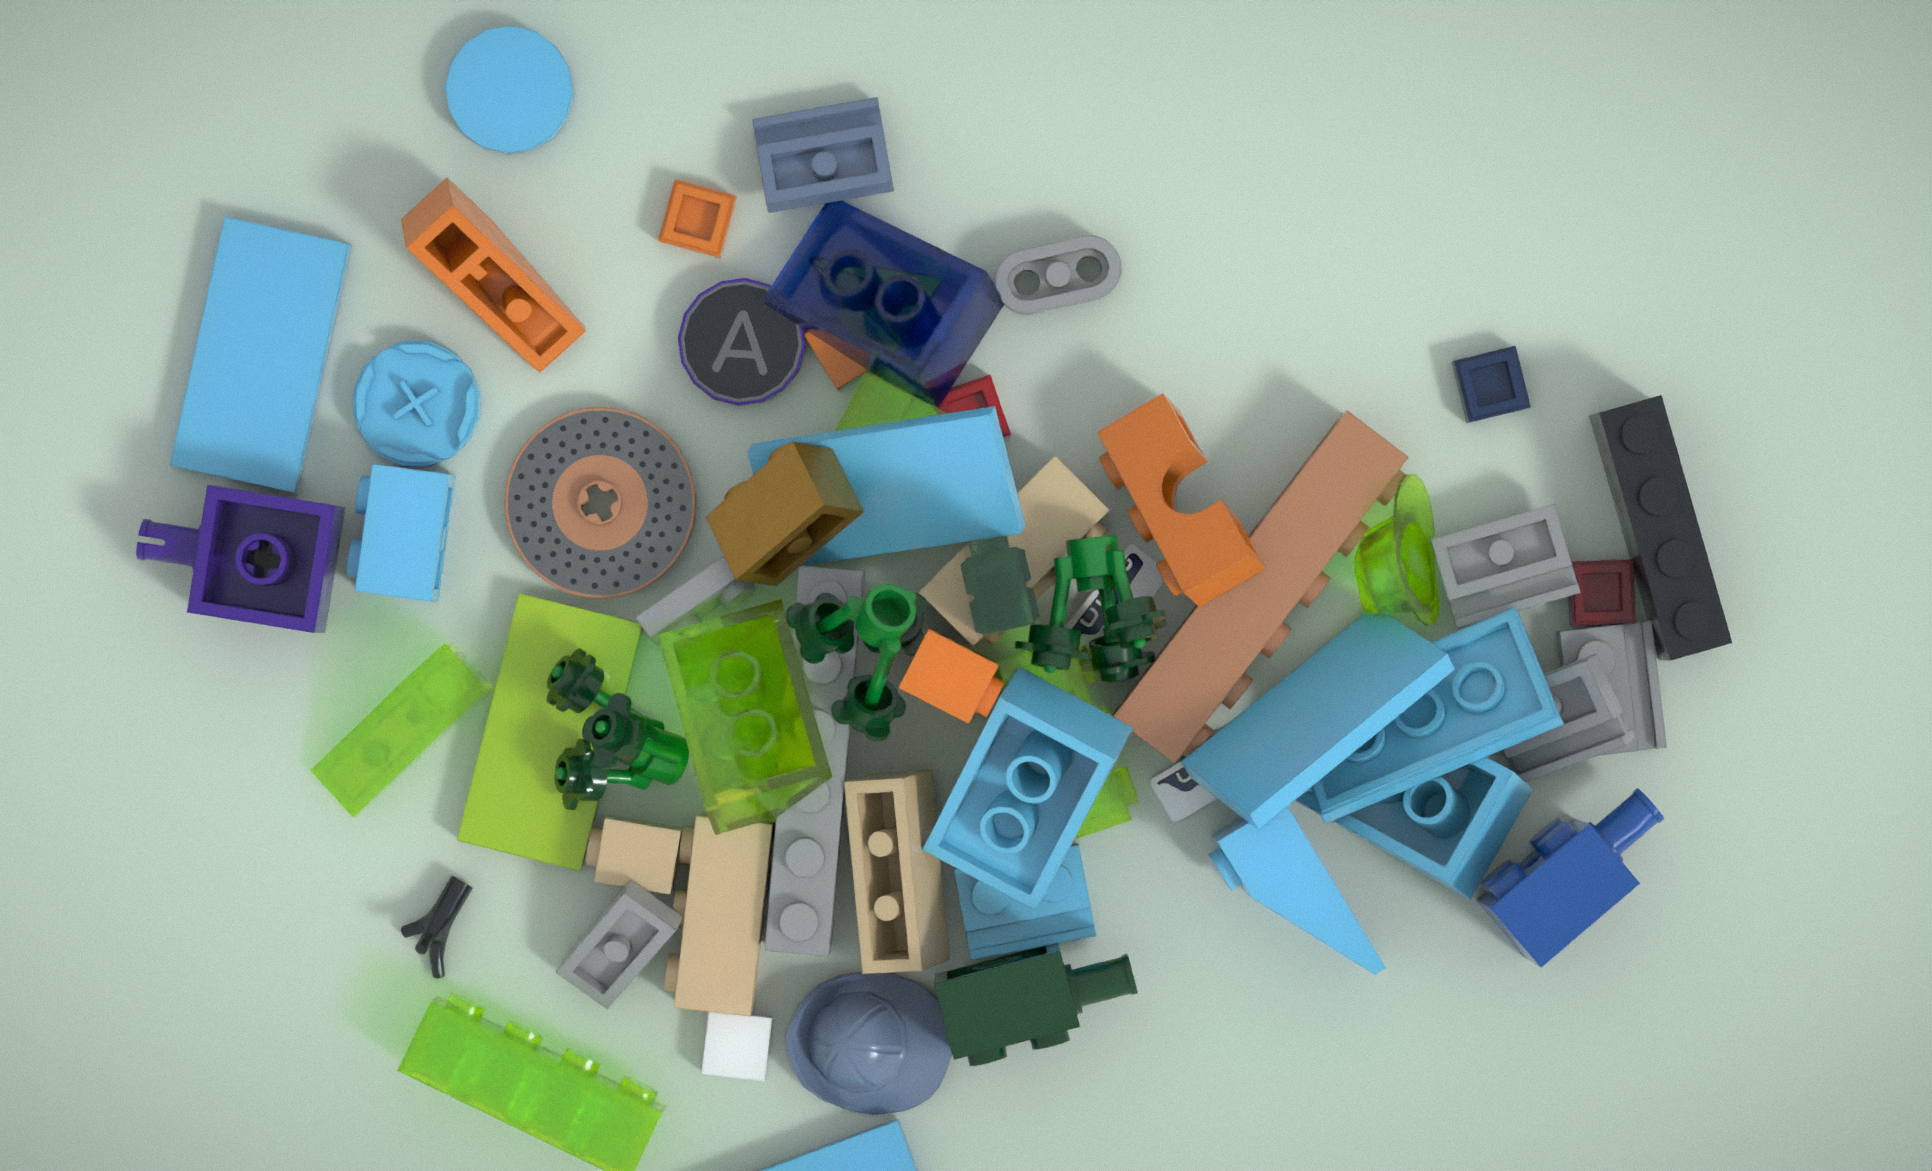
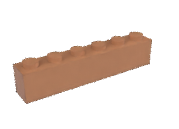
[1111,410,1409,764]

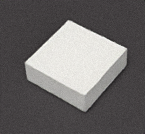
[701,1012,773,1082]

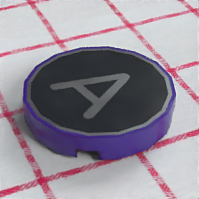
[678,278,806,406]

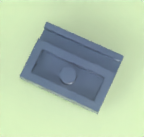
[752,97,894,213]

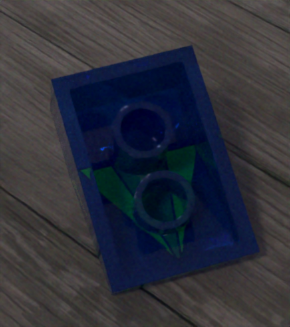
[763,200,1004,408]

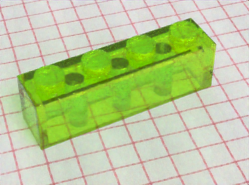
[397,992,666,1171]

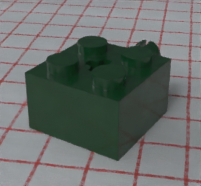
[934,944,1138,1066]

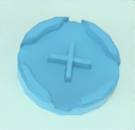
[445,26,574,155]
[353,341,481,467]

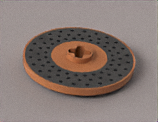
[505,407,696,598]

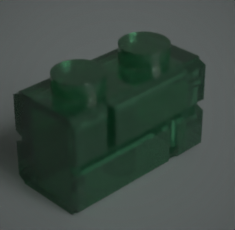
[960,536,1040,636]

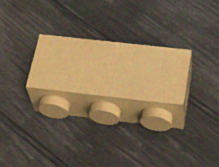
[919,456,1109,646]
[844,770,950,974]
[664,813,775,1017]

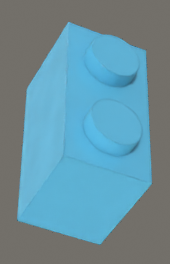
[347,464,456,602]

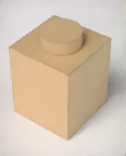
[586,815,683,894]

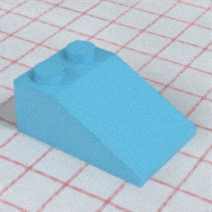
[922,667,1133,911]
[1295,757,1533,900]
[1208,806,1386,975]

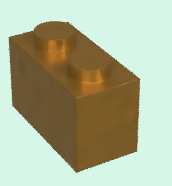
[705,441,864,586]

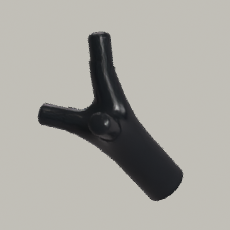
[401,875,473,979]

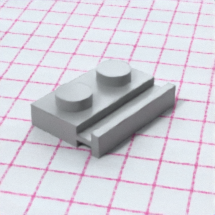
[1431,504,1581,629]
[1557,621,1667,756]
[1503,654,1635,782]

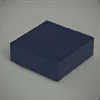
[1452,346,1531,423]

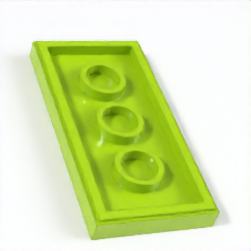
[457,593,643,871]

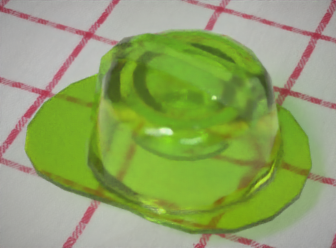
[1354,474,1440,626]

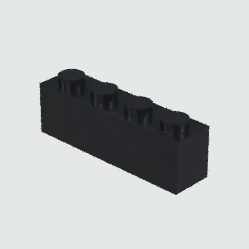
[1589,395,1732,661]

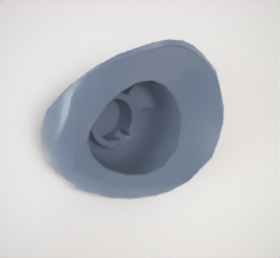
[785,972,952,1115]

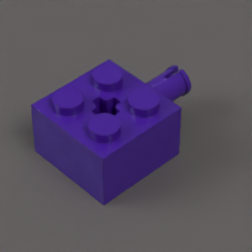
[136,485,345,633]

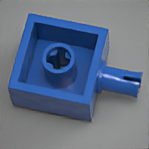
[1476,788,1664,968]

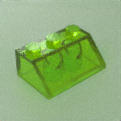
[657,599,832,835]

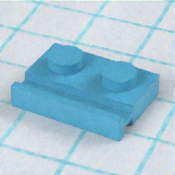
[953,844,1096,960]

